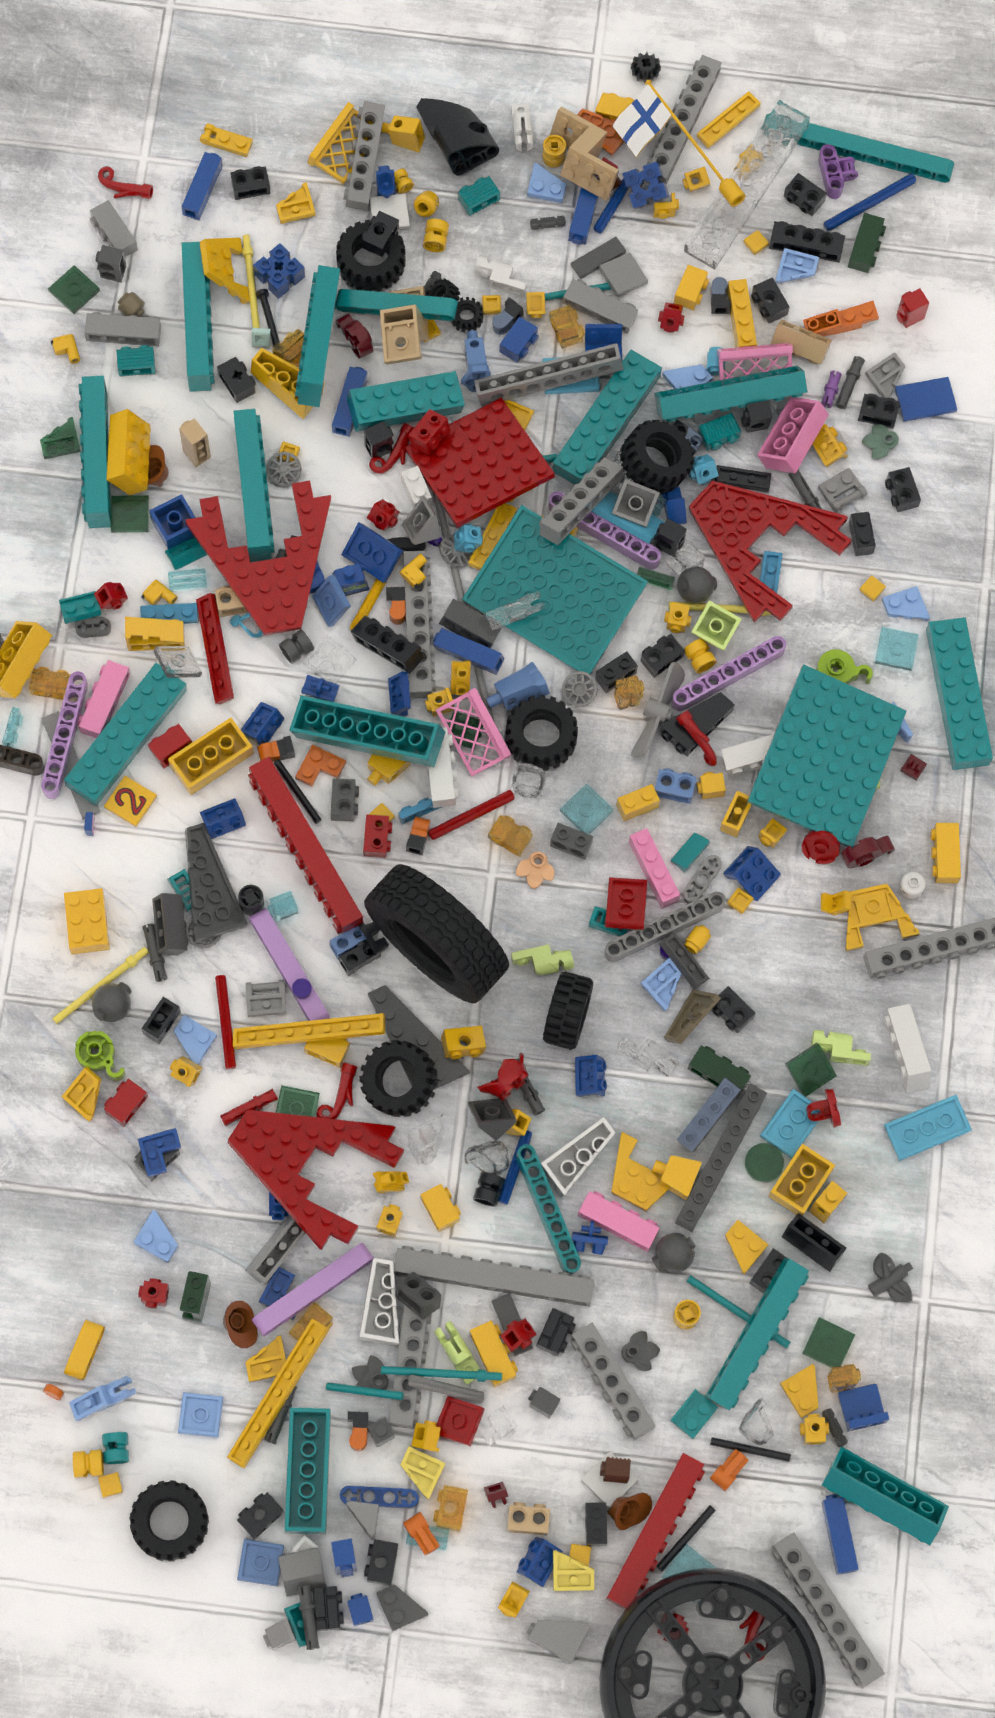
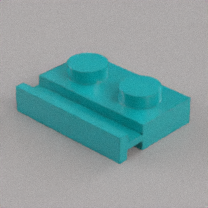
[59,591,102,624]
[670,1389,718,1439]

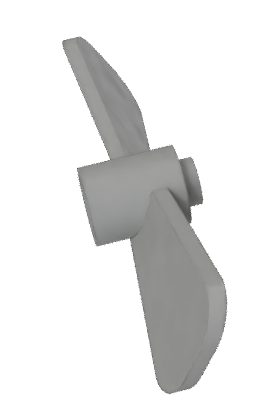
[631,662,685,758]

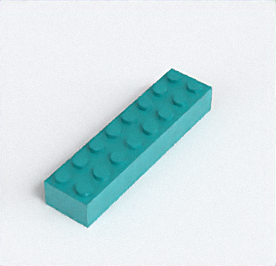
[181,242,215,392]
[295,265,340,407]
[552,349,662,485]
[654,365,808,422]
[78,376,111,528]
[233,408,275,562]
[926,617,993,770]
[64,662,187,806]
[289,695,446,767]

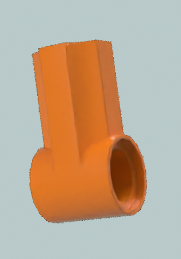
[709,1449,749,1491]
[403,1512,440,1556]

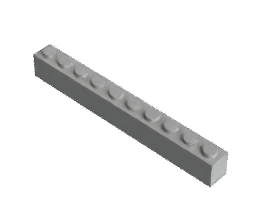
[394,1246,594,1307]

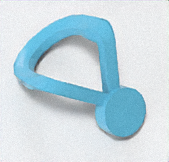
[230,613,263,638]

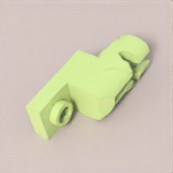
[511,944,574,976]
[811,1030,871,1066]
[434,1321,480,1386]

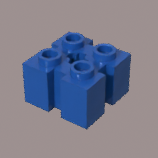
[622,161,670,209]
[253,243,305,299]

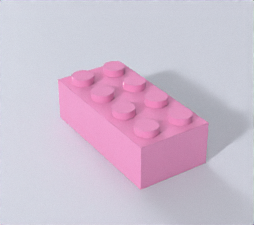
[757,396,829,474]

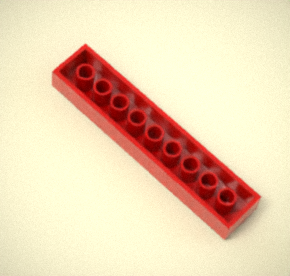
[248,757,363,934]

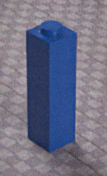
[181,152,223,221]
[568,179,600,245]
[332,367,368,437]
[433,628,505,675]
[821,1494,859,1575]

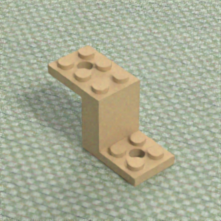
[550,106,619,201]
[380,286,429,365]

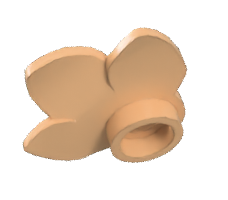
[516,852,554,889]

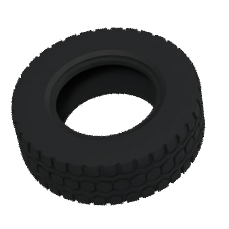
[364,864,509,1004]

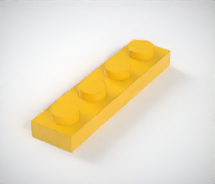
[696,91,761,149]
[468,503,517,570]

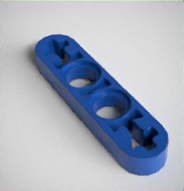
[340,1486,419,1508]

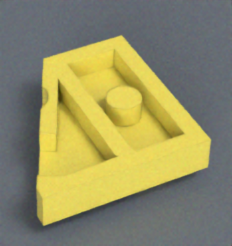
[400,1446,445,1500]
[553,1550,594,1591]

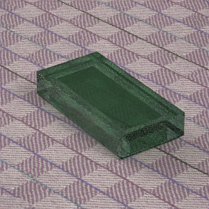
[637,567,675,590]

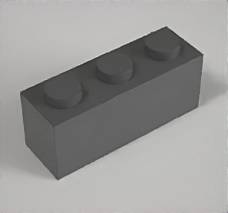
[439,599,502,648]
[152,893,188,956]

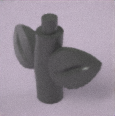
[868,1252,913,1302]

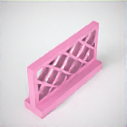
[717,343,793,380]
[436,688,512,777]

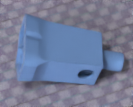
[461,330,491,392]
[485,662,550,711]

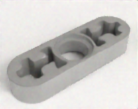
[683,855,722,904]

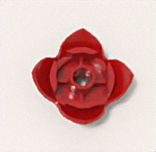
[477,1053,529,1101]

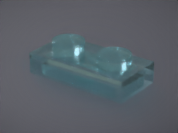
[2,707,24,747]

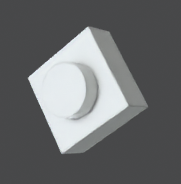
[291,1533,320,1553]

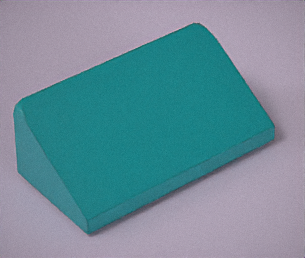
[165,537,207,570]
[670,832,710,872]
[284,1602,306,1648]

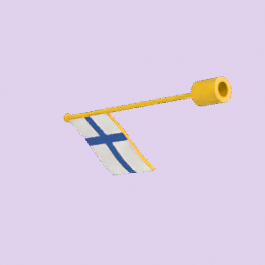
[613,80,746,207]

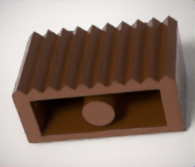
[600,1456,631,1484]

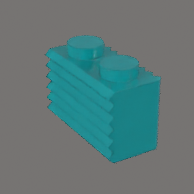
[458,176,500,216]
[116,345,156,377]
[698,413,741,451]

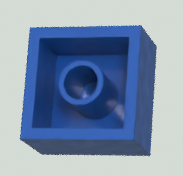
[149,494,196,549]

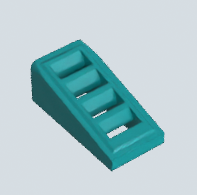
[167,869,191,912]
[588,906,628,937]

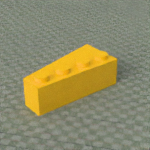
[250,347,324,420]

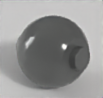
[677,566,717,604]
[92,982,132,1022]
[652,1233,696,1273]

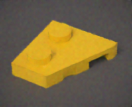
[276,182,316,224]
[61,1067,102,1121]
[725,1220,769,1275]
[245,1335,286,1383]
[780,1364,819,1418]

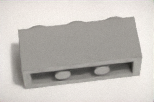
[89,200,138,257]

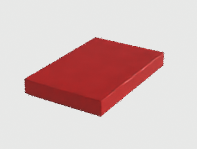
[605,877,647,930]

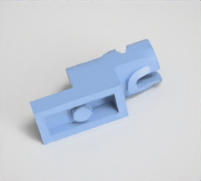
[69,1376,136,1421]

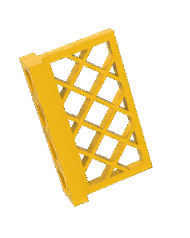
[307,102,373,184]

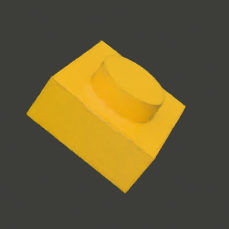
[653,192,679,219]
[526,292,546,318]
[758,818,788,848]
[821,890,851,916]
[498,1581,530,1618]

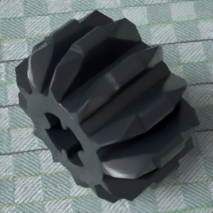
[631,52,661,84]

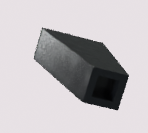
[660,692,735,757]

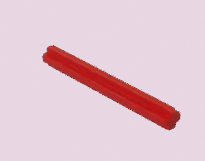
[428,790,515,840]
[215,975,236,1069]

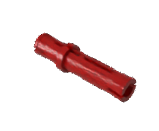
[220,1088,278,1126]

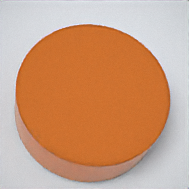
[43,1384,64,1400]

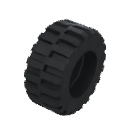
[336,220,406,292]
[620,420,694,494]
[505,695,578,771]
[543,972,594,1050]
[359,1040,438,1117]
[129,1480,209,1562]

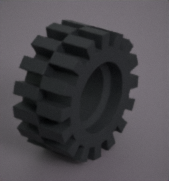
[426,278,460,300]
[451,297,483,333]

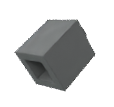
[528,1387,561,1419]
[367,1417,395,1447]

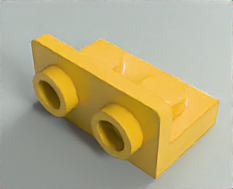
[812,424,848,467]

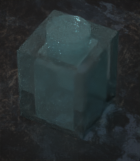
[267,891,299,921]

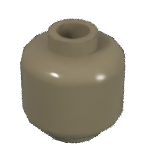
[117,292,145,317]

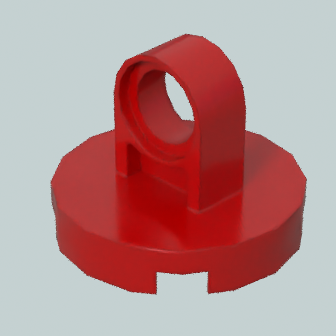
[802,830,841,864]
[806,1089,841,1128]

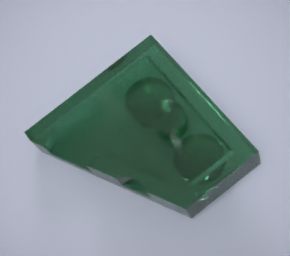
[40,417,81,459]

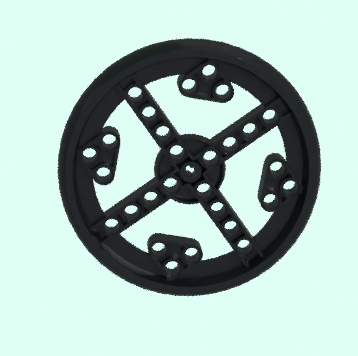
[599,1568,826,1718]

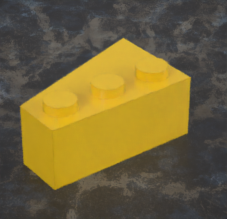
[125,616,185,651]

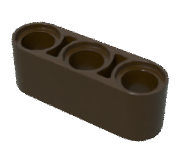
[0,745,45,776]

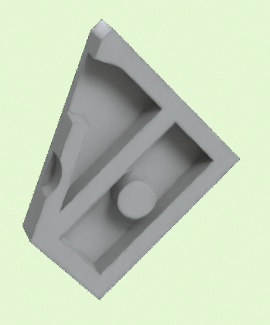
[865,352,906,398]

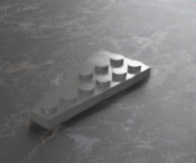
[185,823,248,943]
[368,985,470,1090]

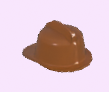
[148,445,169,487]
[223,1301,258,1348]
[607,1492,652,1530]

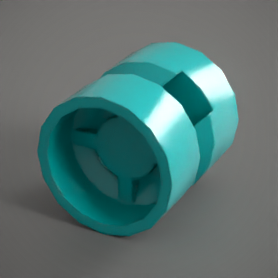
[102,1432,130,1465]

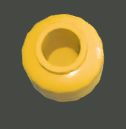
[413,191,440,217]

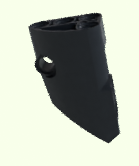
[416,98,500,176]

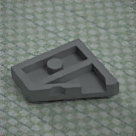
[376,1584,428,1632]

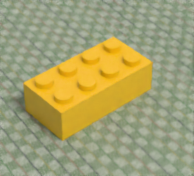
[106,409,151,495]
[0,621,52,699]
[168,717,254,795]

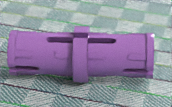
[821,370,842,408]

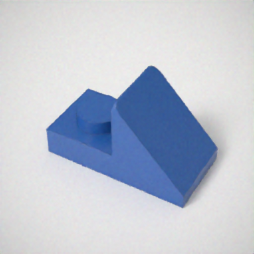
[661,487,687,525]

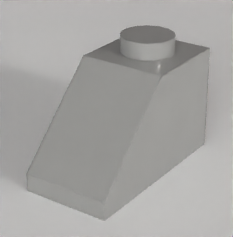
[263,1618,296,1650]

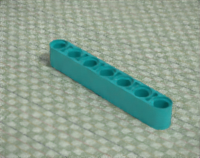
[335,289,458,321]
[516,1144,581,1275]

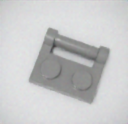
[818,468,867,512]
[245,980,287,1017]

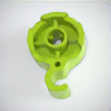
[816,649,873,684]
[75,1031,126,1081]

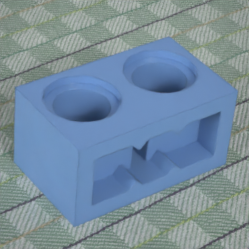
[655,768,696,804]

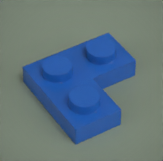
[138,1128,181,1178]
[258,1267,296,1321]

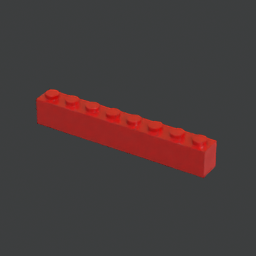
[606,1453,705,1610]

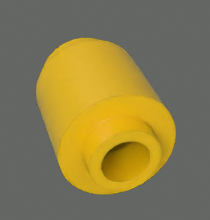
[684,925,711,955]

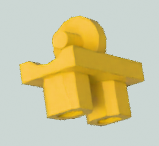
[450,661,471,695]
[373,1171,409,1193]

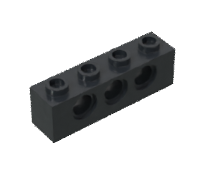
[769,221,846,263]
[350,616,424,674]

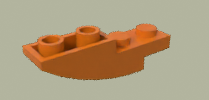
[803,300,879,336]

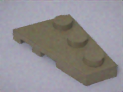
[664,989,721,1044]

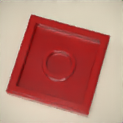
[436,1396,485,1447]

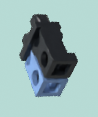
[329,922,389,977]

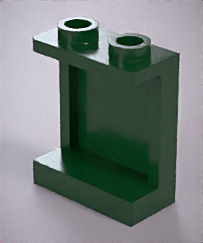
[180,1271,211,1322]

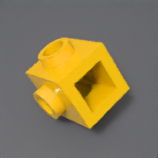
[664,602,692,633]
[799,1414,829,1445]

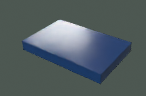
[895,377,957,422]
[341,522,404,583]

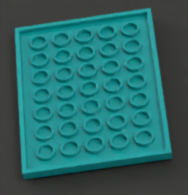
[462,505,649,678]
[747,664,907,848]

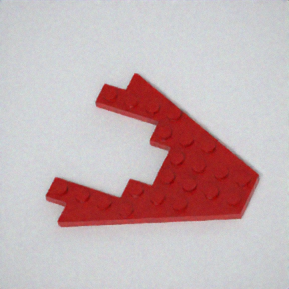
[186,480,331,636]
[689,481,852,623]
[228,1110,404,1250]

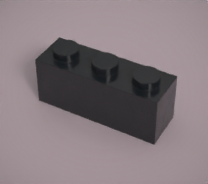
[782,1213,846,1272]

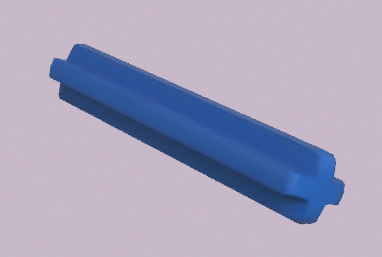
[594,178,629,234]
[498,1130,532,1205]

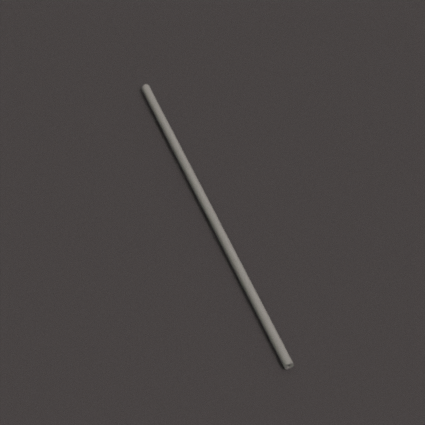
[432,491,495,723]

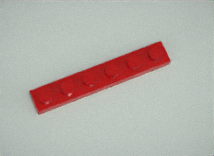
[196,593,234,705]

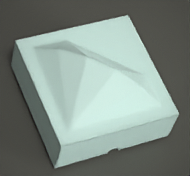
[252,328,271,347]

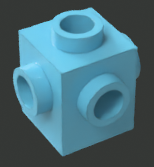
[688,454,719,484]
[454,524,483,553]

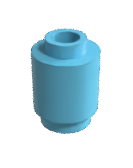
[706,347,725,376]

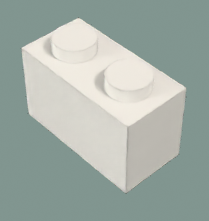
[401,466,432,508]

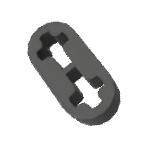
[75,617,111,638]

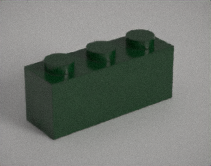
[848,213,886,273]
[688,1045,751,1099]

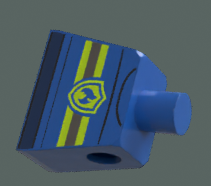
[332,564,369,596]

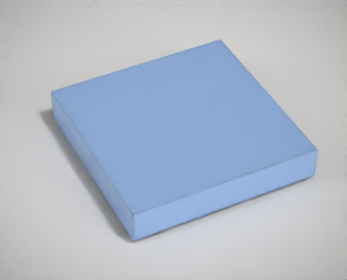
[178,1392,223,1438]

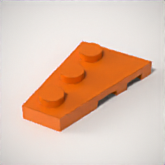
[577,109,624,156]

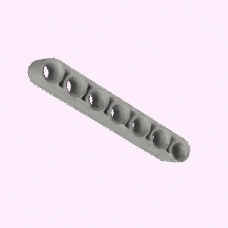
[605,891,726,962]

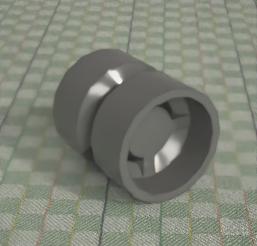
[279,629,314,664]

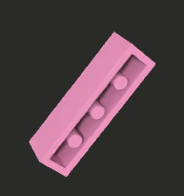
[77,660,130,738]
[628,828,680,909]
[578,1191,660,1252]

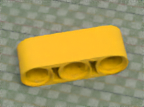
[64,1319,105,1381]

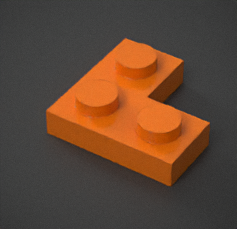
[295,745,346,787]

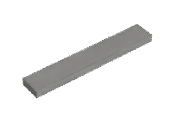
[41,711,101,819]

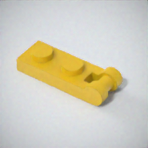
[199,123,253,157]

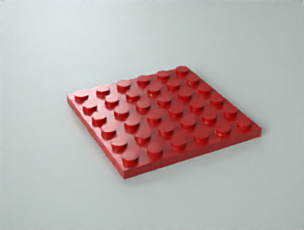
[405,397,555,528]

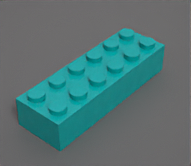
[347,371,465,432]
[284,1407,331,1535]
[822,1446,949,1546]

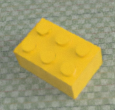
[64,888,110,955]
[768,1144,835,1216]

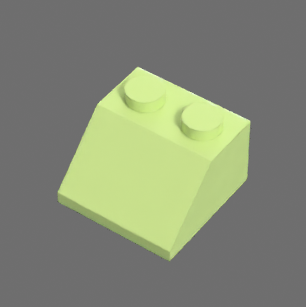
[691,601,742,651]

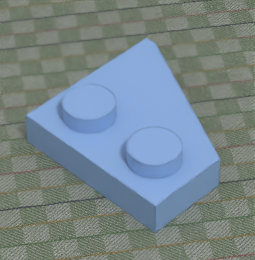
[527,163,566,203]
[775,248,819,283]
[662,364,713,389]
[882,586,930,621]
[640,957,682,1011]
[174,1015,217,1065]
[133,1210,178,1263]

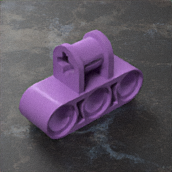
[818,144,858,199]

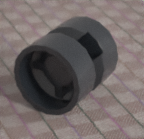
[238,885,264,916]
[473,1172,505,1207]

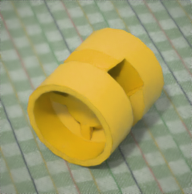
[542,135,566,168]
[423,218,449,253]
[684,639,717,674]
[673,1299,701,1330]
[73,1449,104,1478]

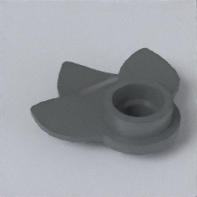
[621,1331,660,1371]
[352,1355,389,1390]

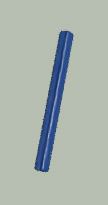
[823,173,916,231]

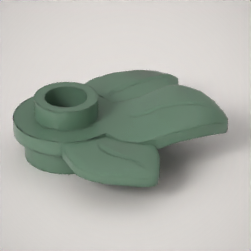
[862,424,899,459]

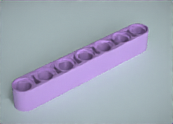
[548,491,661,570]
[672,636,786,711]
[41,671,88,799]
[249,908,331,1021]
[252,1243,374,1337]

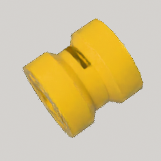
[394,168,414,194]

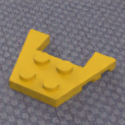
[200,237,250,304]
[845,884,920,951]
[611,1132,668,1211]

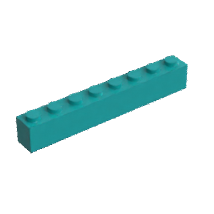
[705,1257,809,1411]

